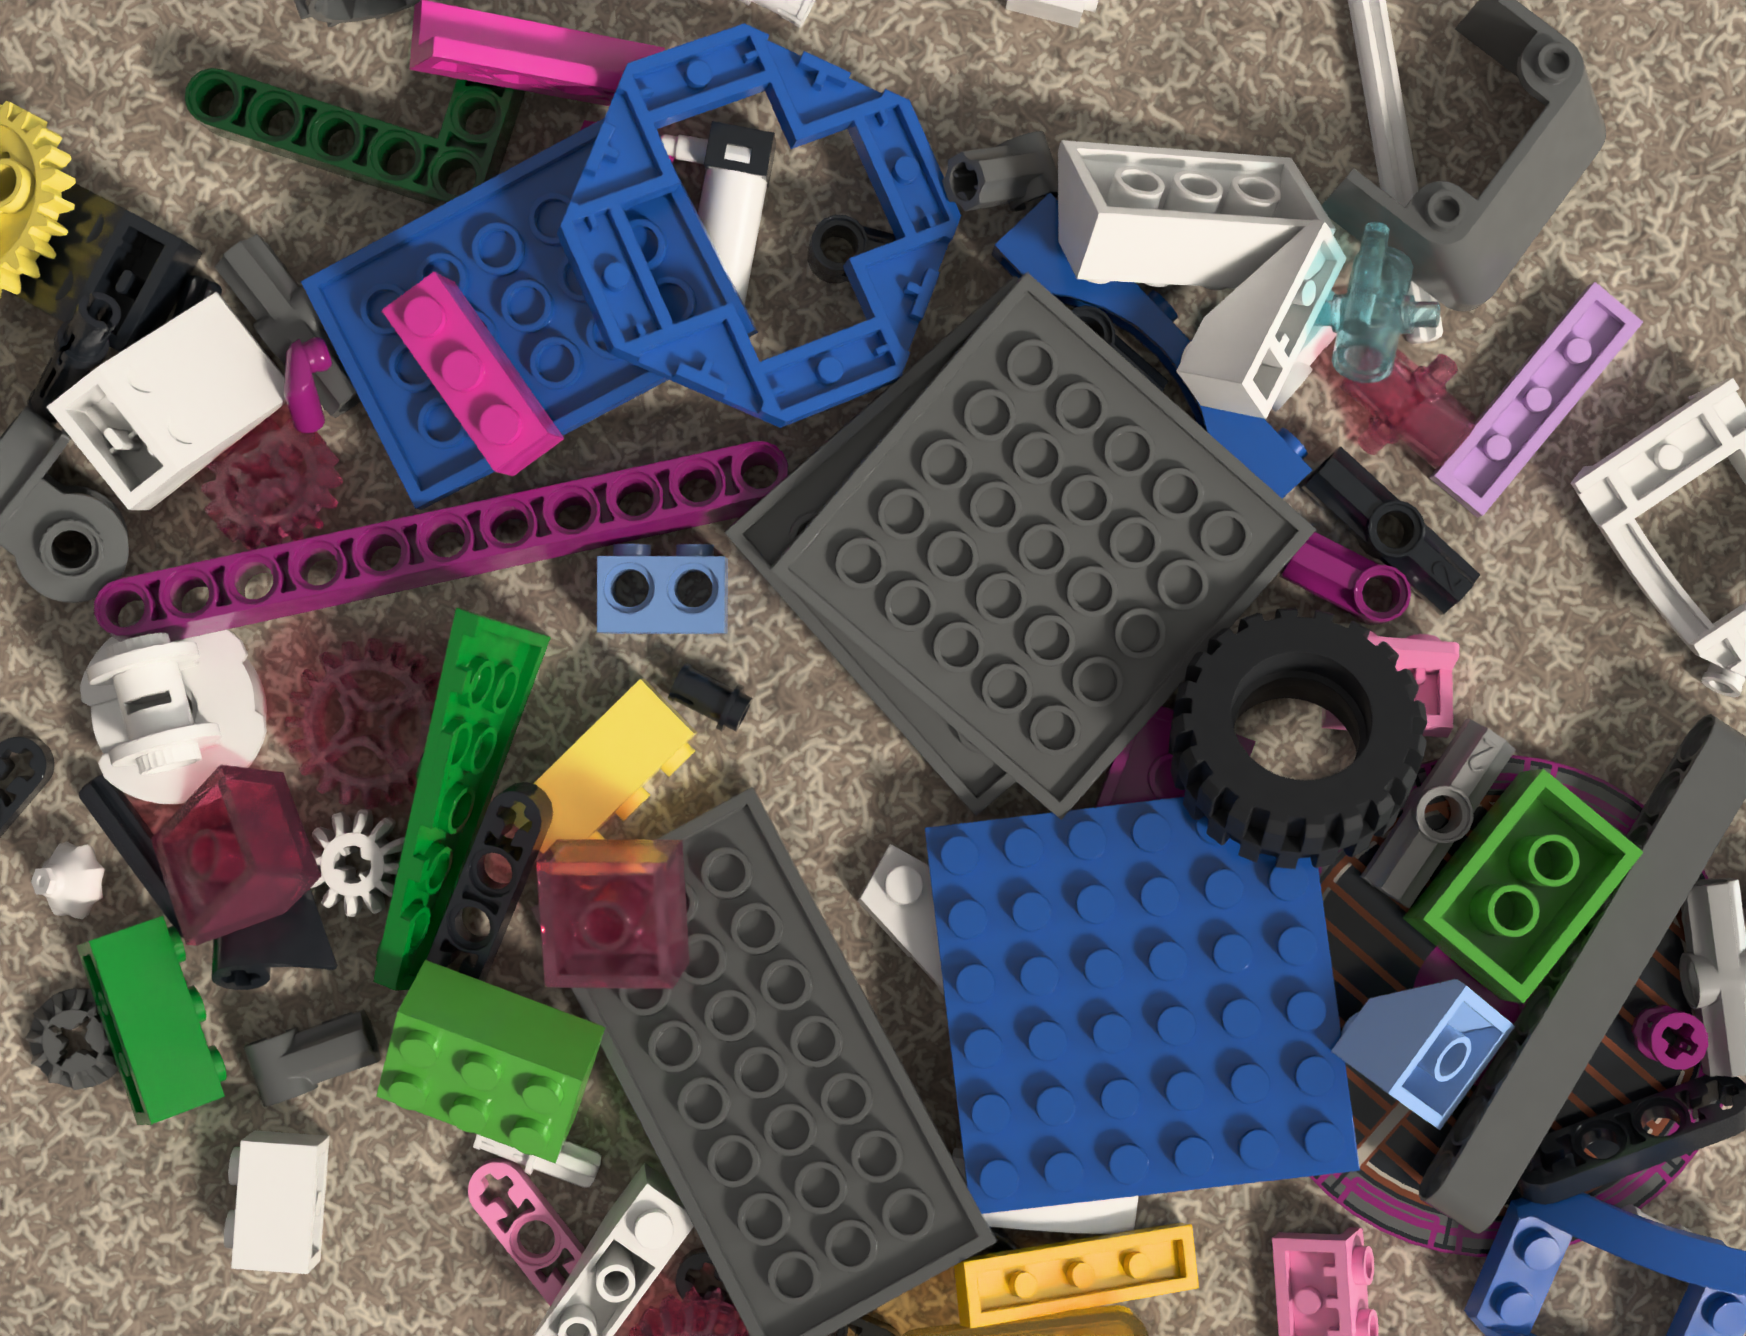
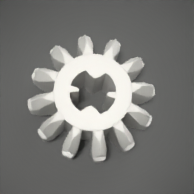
[303,808,405,917]

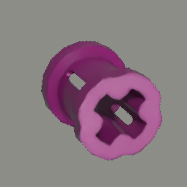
[1631,1004,1708,1070]

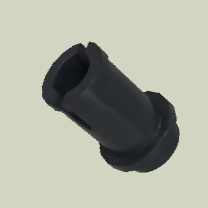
[668,663,753,732]

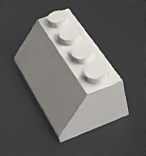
[1058,140,1336,291]

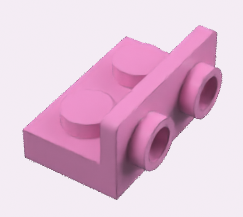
[1272,1227,1378,1336]

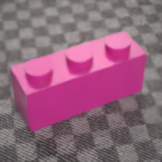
[382,271,565,476]

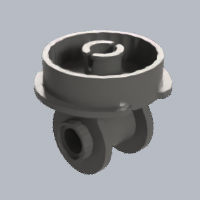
[0,406,129,603]

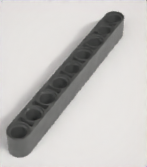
[1419,714,1746,1233]

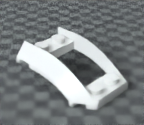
[1571,378,1746,678]

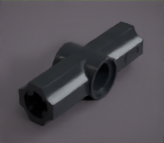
[1301,446,1481,615]

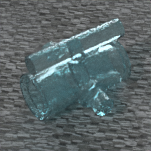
[1313,221,1440,383]

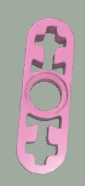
[468,1158,585,1306]

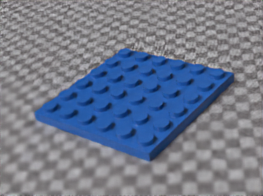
[925,797,1360,1214]

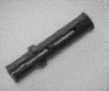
[27,292,121,425]

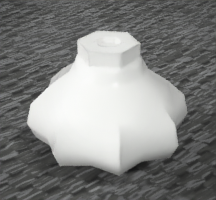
[31,842,105,919]

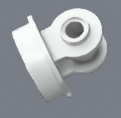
[80,620,267,804]

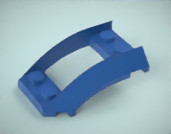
[1464,1192,1746,1336]

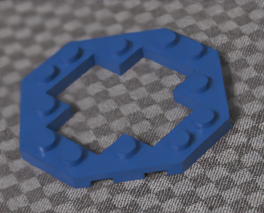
[557,23,961,428]

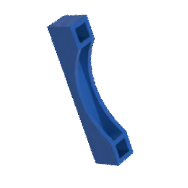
[991,193,1312,499]

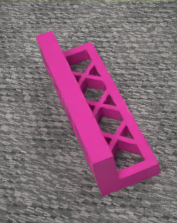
[409,0,665,106]

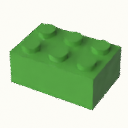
[1403,769,1643,1003]
[376,960,606,1164]

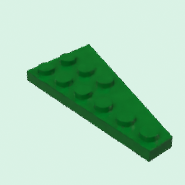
[373,607,551,991]

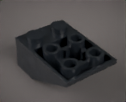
[8,184,202,352]

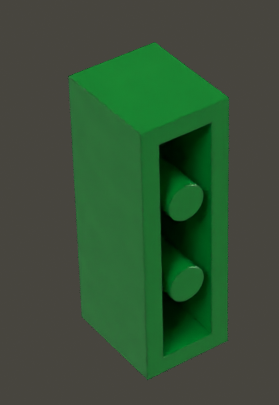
[76,916,227,1125]

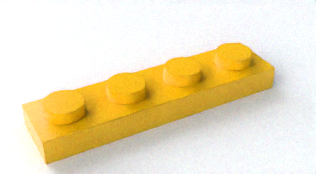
[954,1223,1199,1328]

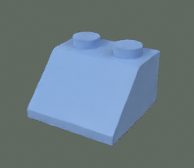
[1331,979,1515,1130]

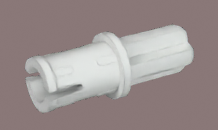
[473,1134,601,1188]

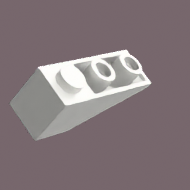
[533,1163,694,1336]

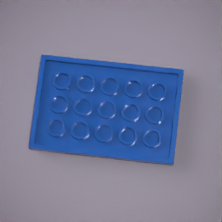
[301,118,758,510]

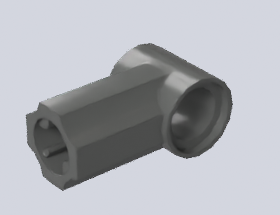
[942,131,1058,212]
[243,1009,381,1107]

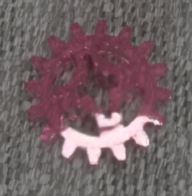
[201,417,343,551]

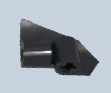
[205,806,338,990]

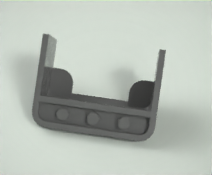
[1321,0,1606,312]

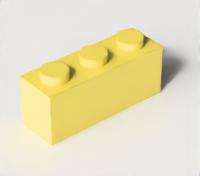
[511,679,698,868]

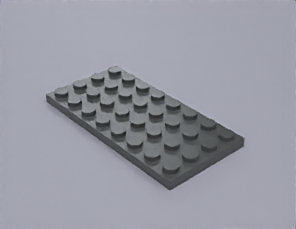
[530,787,997,1336]

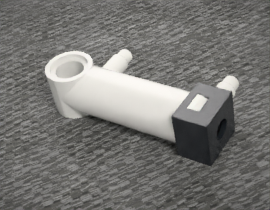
[660,121,776,306]

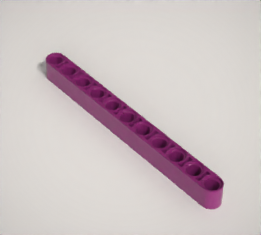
[94,441,788,642]

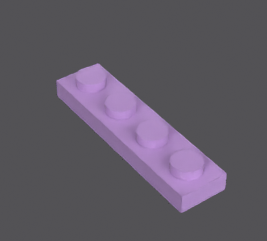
[1429,282,1643,517]

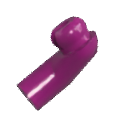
[284,337,332,433]

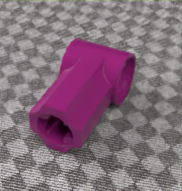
[1279,532,1411,625]

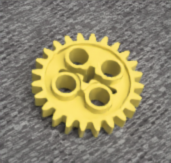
[0,101,76,298]

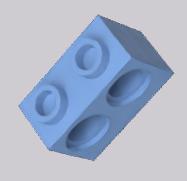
[597,544,728,634]

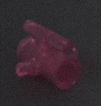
[1339,334,1476,469]

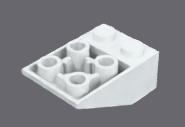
[47,292,287,510]

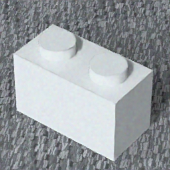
[224,1131,329,1274]

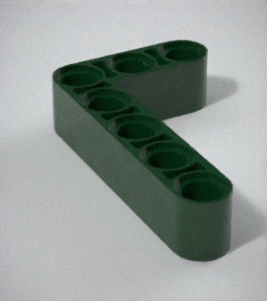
[185,68,525,207]

